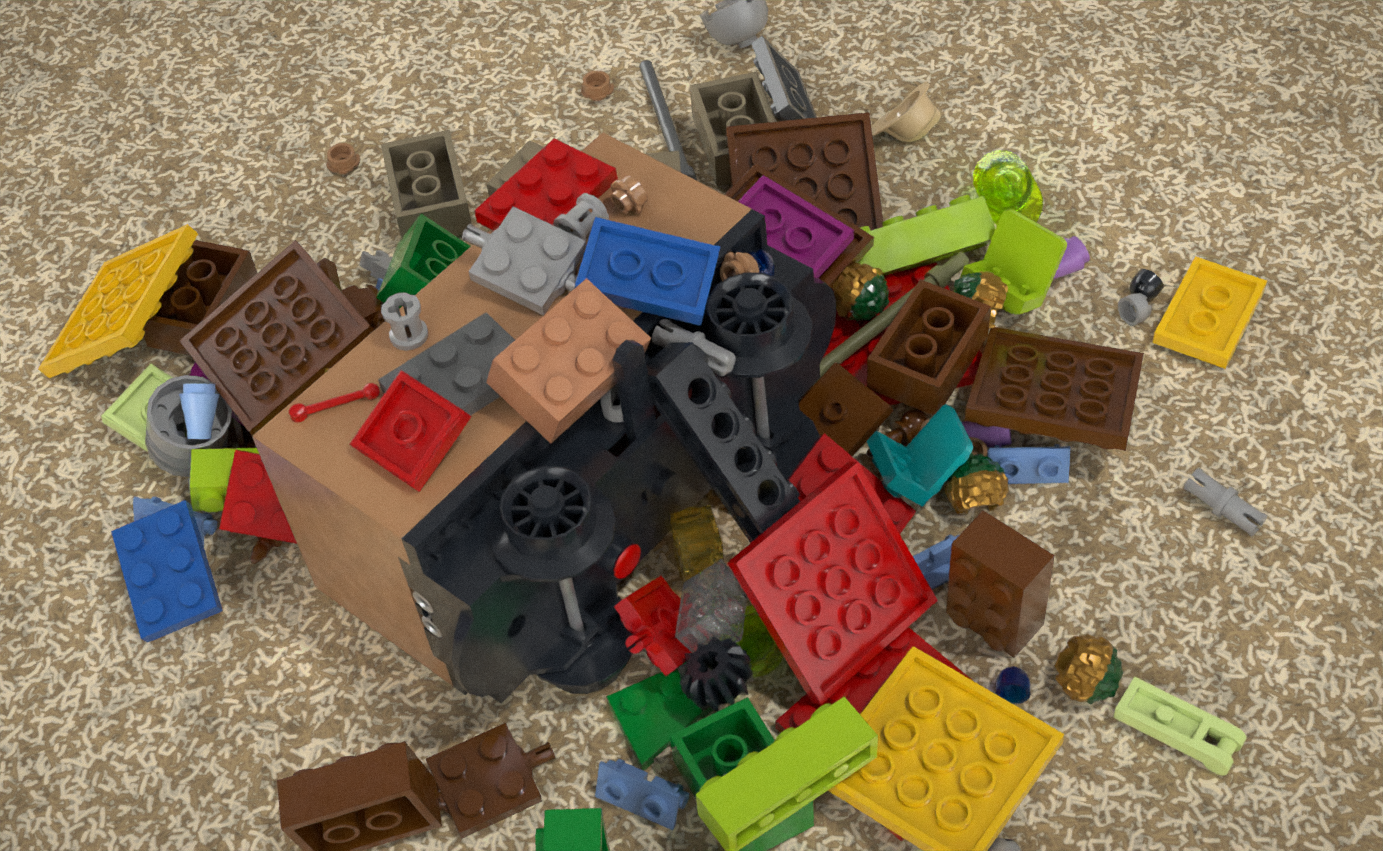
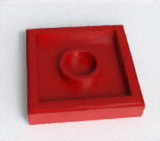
[349,370,472,492]

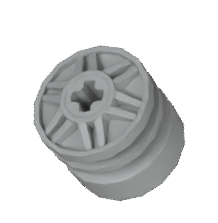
[145,375,232,477]

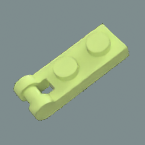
[1113,676,1246,776]

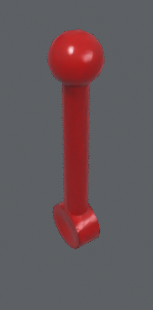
[288,383,380,423]

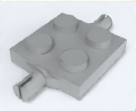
[462,207,587,315]

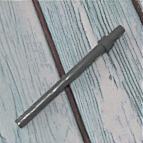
[639,60,697,180]

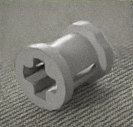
[553,193,609,241]
[381,293,428,351]

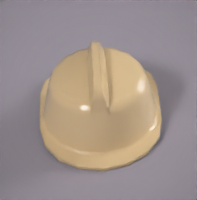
[871,82,941,142]

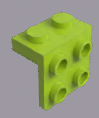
[959,209,1067,315]

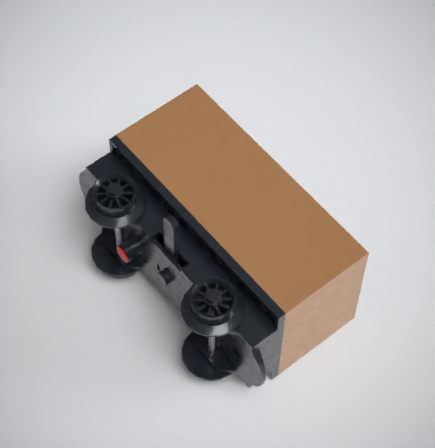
[252,133,837,704]

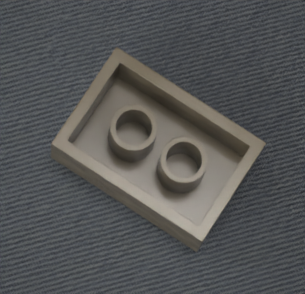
[690,71,776,186]
[381,130,472,239]

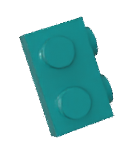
[867,404,973,507]

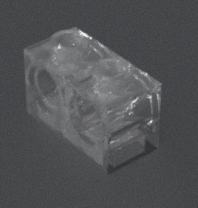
[675,559,747,653]

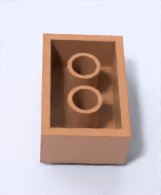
[486,278,651,443]

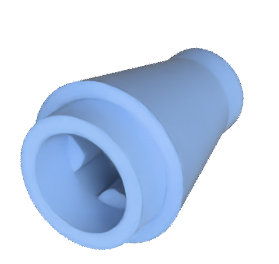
[179,384,219,439]

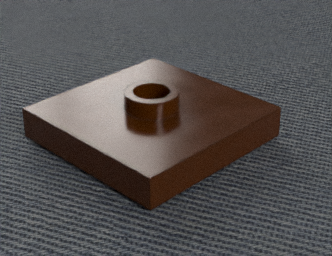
[799,362,894,456]

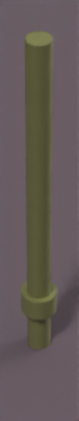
[812,252,969,386]

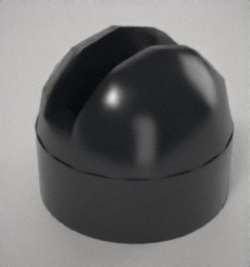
[1130,269,1164,301]

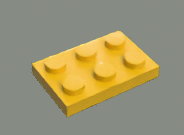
[1152,256,1267,369]

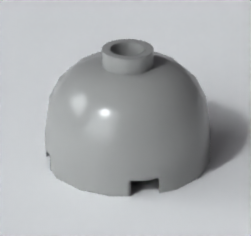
[700,0,768,48]

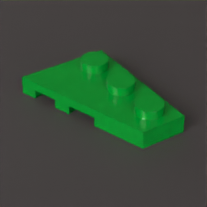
[606,662,714,771]

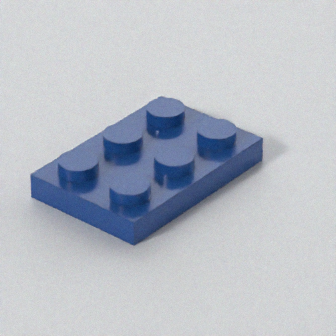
[574,217,720,325]
[111,500,223,642]

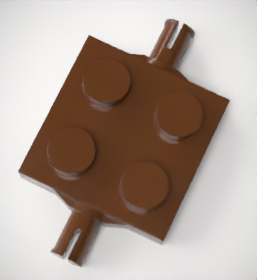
[426,723,556,839]

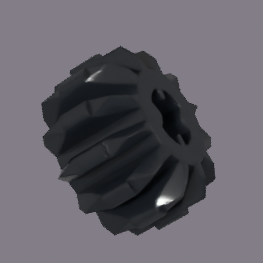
[677,636,755,712]

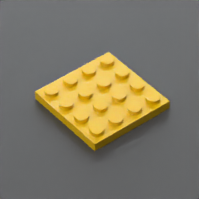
[38,224,198,378]
[828,646,1065,851]

